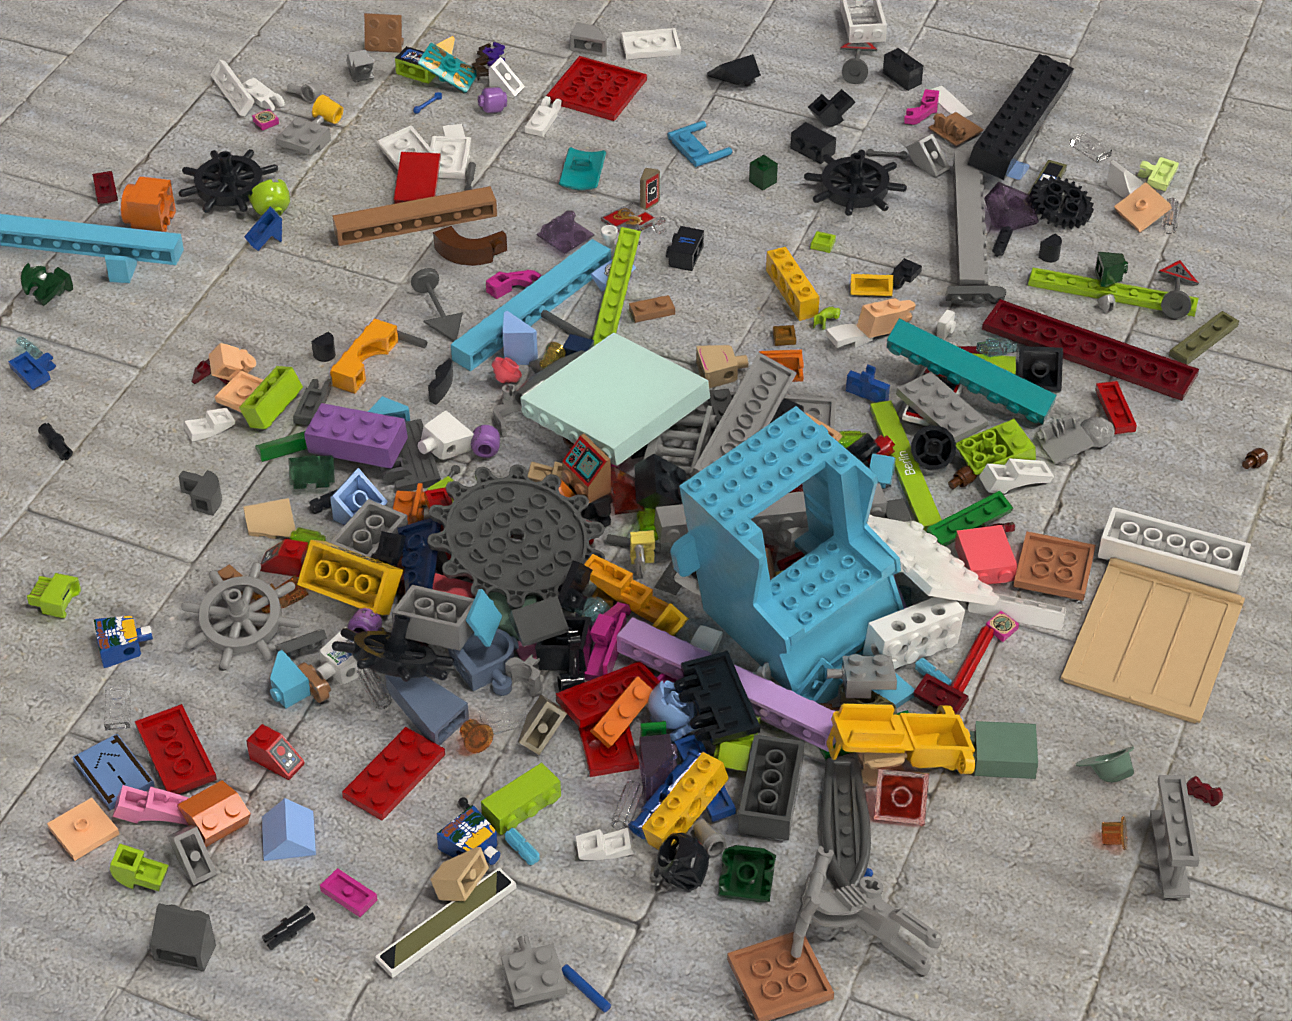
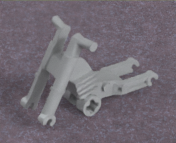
[791,846,942,975]

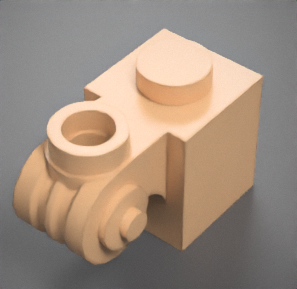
[209,343,256,381]

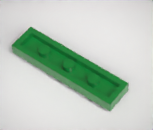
[926,491,1013,546]

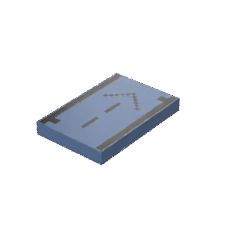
[73,734,155,810]

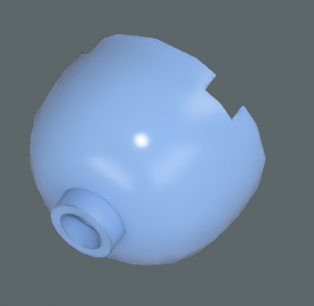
[647,680,697,730]

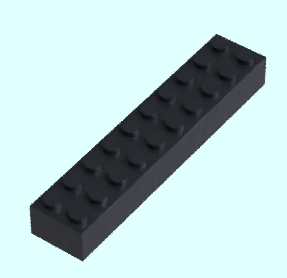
[967,54,1074,180]

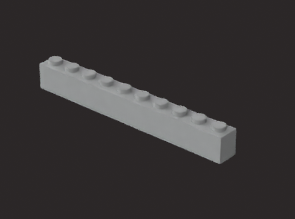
[953,151,989,286]
[654,483,888,544]

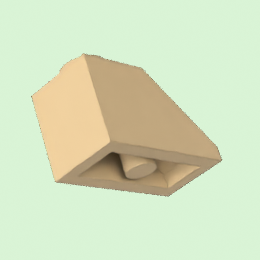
[430,847,489,901]

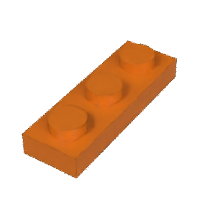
[590,676,652,748]

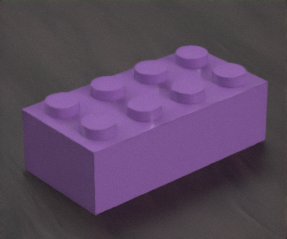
[304,403,408,469]

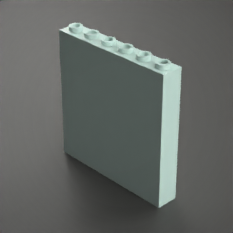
[520,333,710,466]

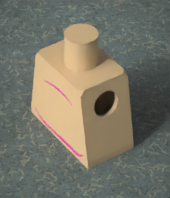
[696,345,748,388]

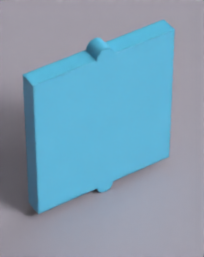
[466,589,502,647]

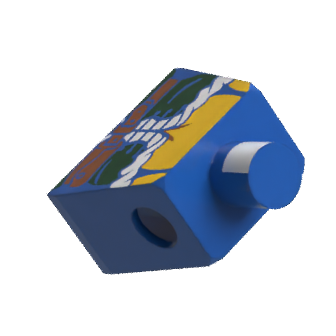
[94,616,153,668]
[437,805,501,865]

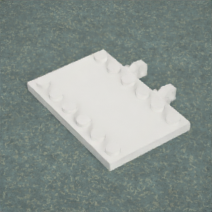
[867,514,999,606]

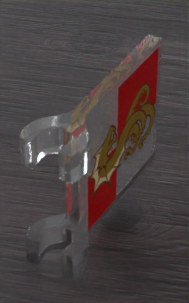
[601,202,666,245]

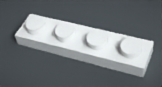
[210,59,255,117]

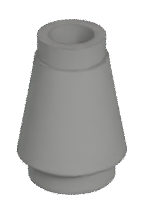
[693,820,726,856]

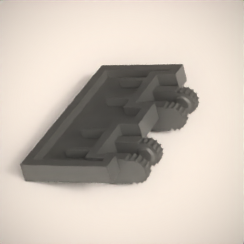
[379,419,441,491]

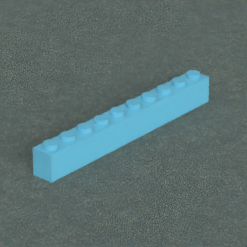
[0,214,184,265]
[451,239,611,371]

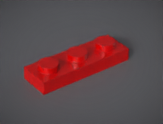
[1095,381,1137,434]

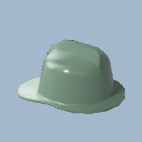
[1075,746,1134,783]

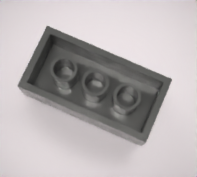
[738,734,805,840]

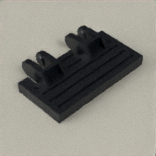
[674,651,760,745]

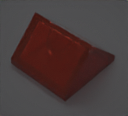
[873,768,930,825]

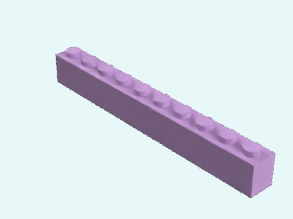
[617,617,836,752]

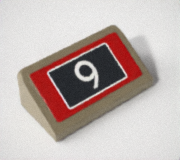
[640,168,660,212]

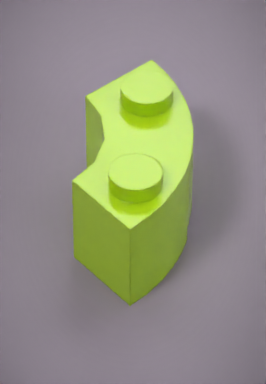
[714,716,761,772]

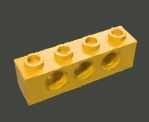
[766,246,820,321]
[642,752,729,850]

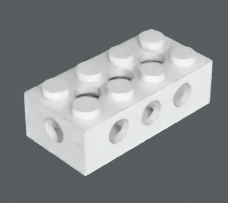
[862,597,965,670]

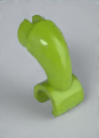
[813,306,841,330]

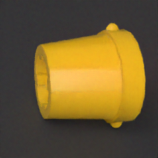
[312,94,344,124]

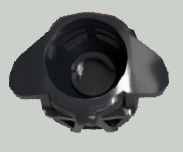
[653,832,709,892]

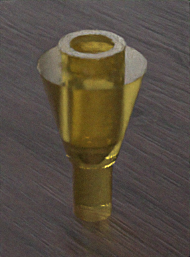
[539,342,565,368]

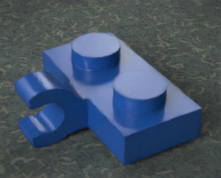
[8,351,56,390]
[846,364,890,403]

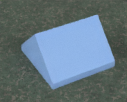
[503,311,538,365]
[330,468,388,525]
[262,798,316,861]

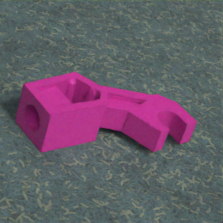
[904,89,939,125]
[486,270,541,299]
[590,602,631,647]

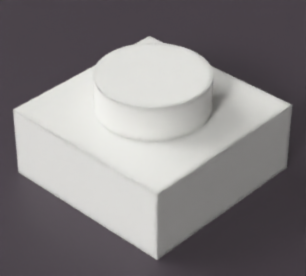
[937,309,956,340]

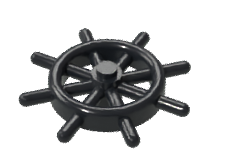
[179,149,278,213]
[804,149,907,216]
[332,615,454,682]

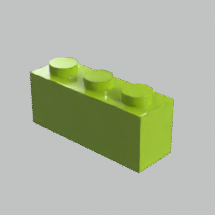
[239,366,303,429]
[481,762,561,836]

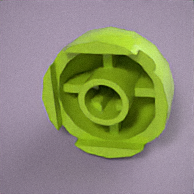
[248,179,290,216]

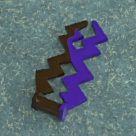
[472,42,505,81]

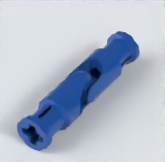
[628,749,701,839]

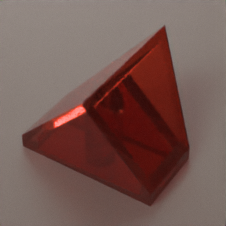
[611,466,645,515]

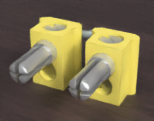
[630,530,655,578]

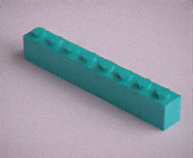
[886,318,1057,424]

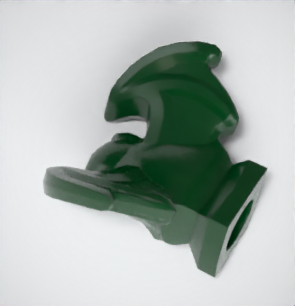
[21,263,73,306]

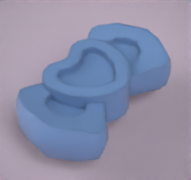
[666,723,695,743]

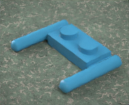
[667,121,732,167]

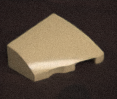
[243,498,298,541]

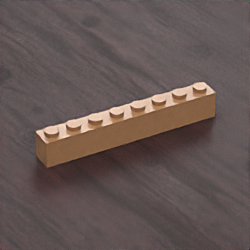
[332,186,497,246]

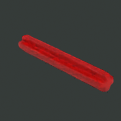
[951,626,994,692]

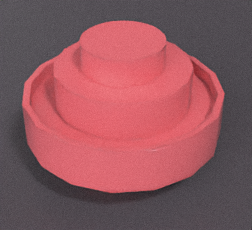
[491,357,522,384]

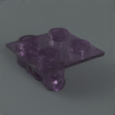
[537,210,594,254]

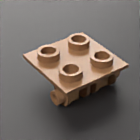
[364,13,404,53]
[928,112,984,146]

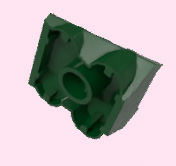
[717,845,776,902]

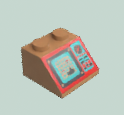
[561,434,611,503]

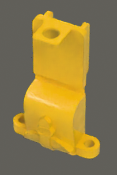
[826,704,975,774]

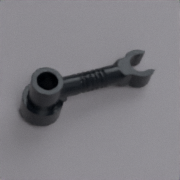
[557,631,585,692]

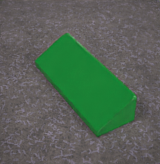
[255,431,307,462]

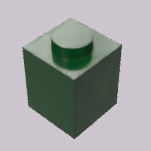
[749,155,778,191]

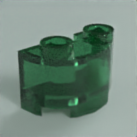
[288,455,335,489]

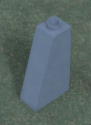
[385,675,469,746]

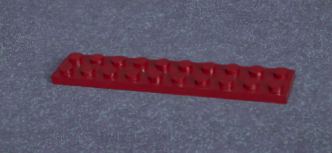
[982,299,1199,401]

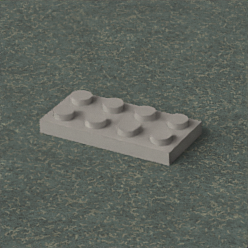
[896,372,988,443]

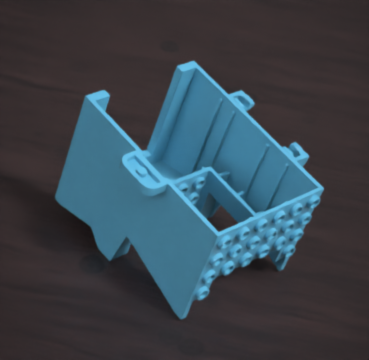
[670,406,904,693]

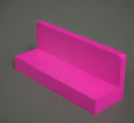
[584,612,626,681]

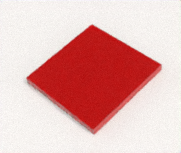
[546,56,647,121]

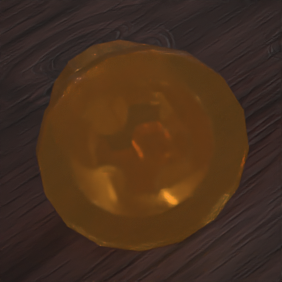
[460,719,494,753]
[1102,816,1128,850]

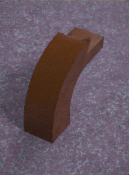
[433,226,507,266]

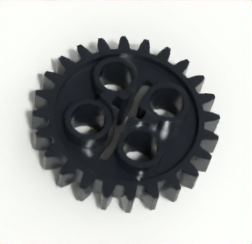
[1029,176,1094,230]

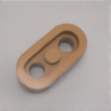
[297,662,331,703]

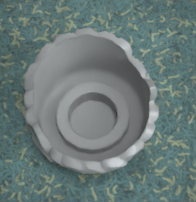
[1080,416,1115,447]

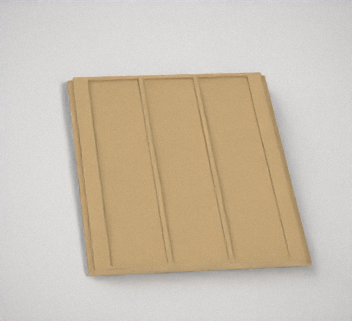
[1061,558,1245,724]

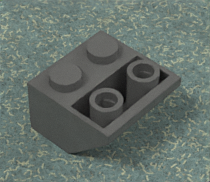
[150,903,216,972]

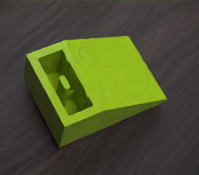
[956,419,1036,475]

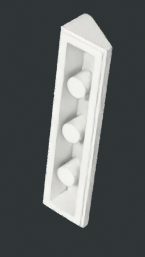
[968,592,1067,631]

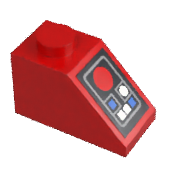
[260,539,308,577]
[246,724,305,780]

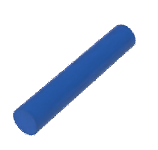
[562,964,611,1013]

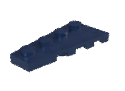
[397,518,441,592]

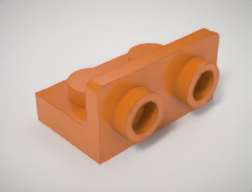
[393,483,427,525]

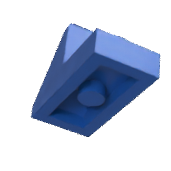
[244,206,282,251]

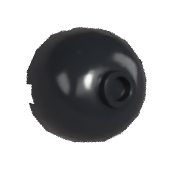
[911,425,956,470]

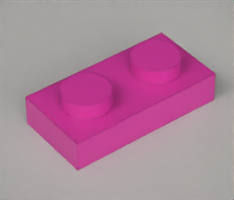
[320,868,378,917]

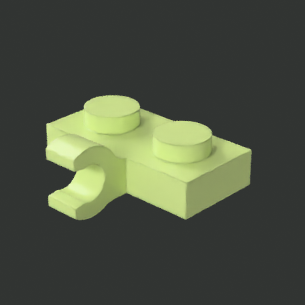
[1138,157,1179,191]

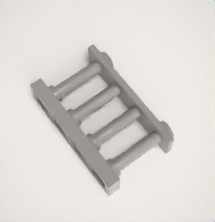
[644,405,717,478]
[1150,775,1200,898]

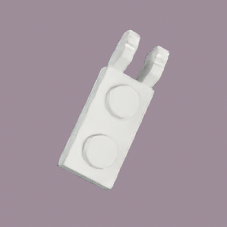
[242,78,285,111]
[525,96,562,137]

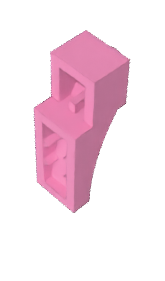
[113,785,189,826]

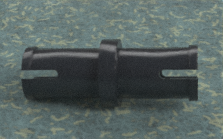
[38,423,73,461]
[262,905,316,950]

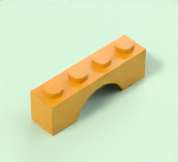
[330,318,398,394]

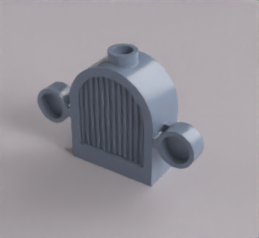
[448,629,519,696]

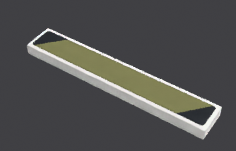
[375,868,516,978]

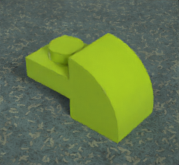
[110,843,169,891]

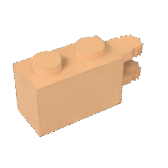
[857,298,916,338]

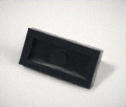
[558,560,593,613]

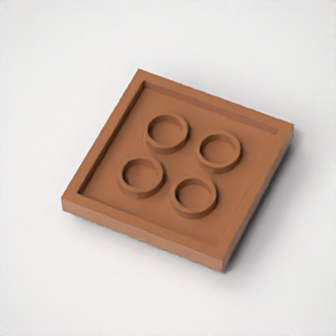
[1013,531,1096,601]
[727,932,834,1021]

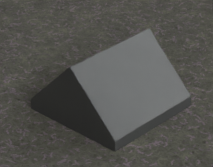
[508,596,569,647]

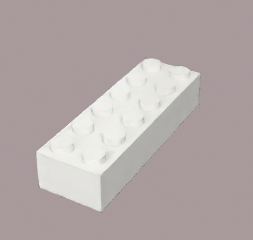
[1098,507,1251,594]

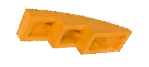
[584,554,669,623]

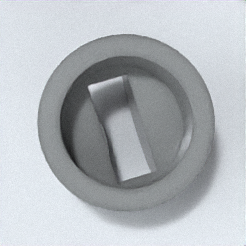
[1097,294,1116,312]

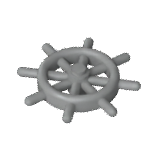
[181,562,301,669]

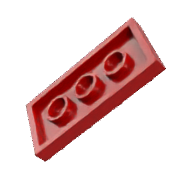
[556,661,660,728]
[135,704,217,794]
[342,727,445,821]

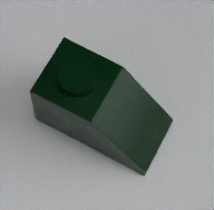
[1095,251,1128,287]

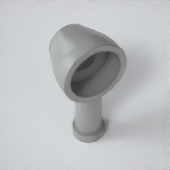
[287,83,322,103]

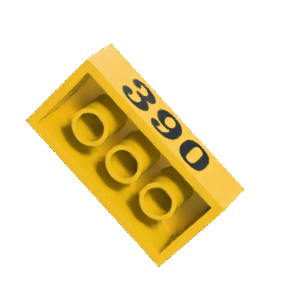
[297,540,403,615]

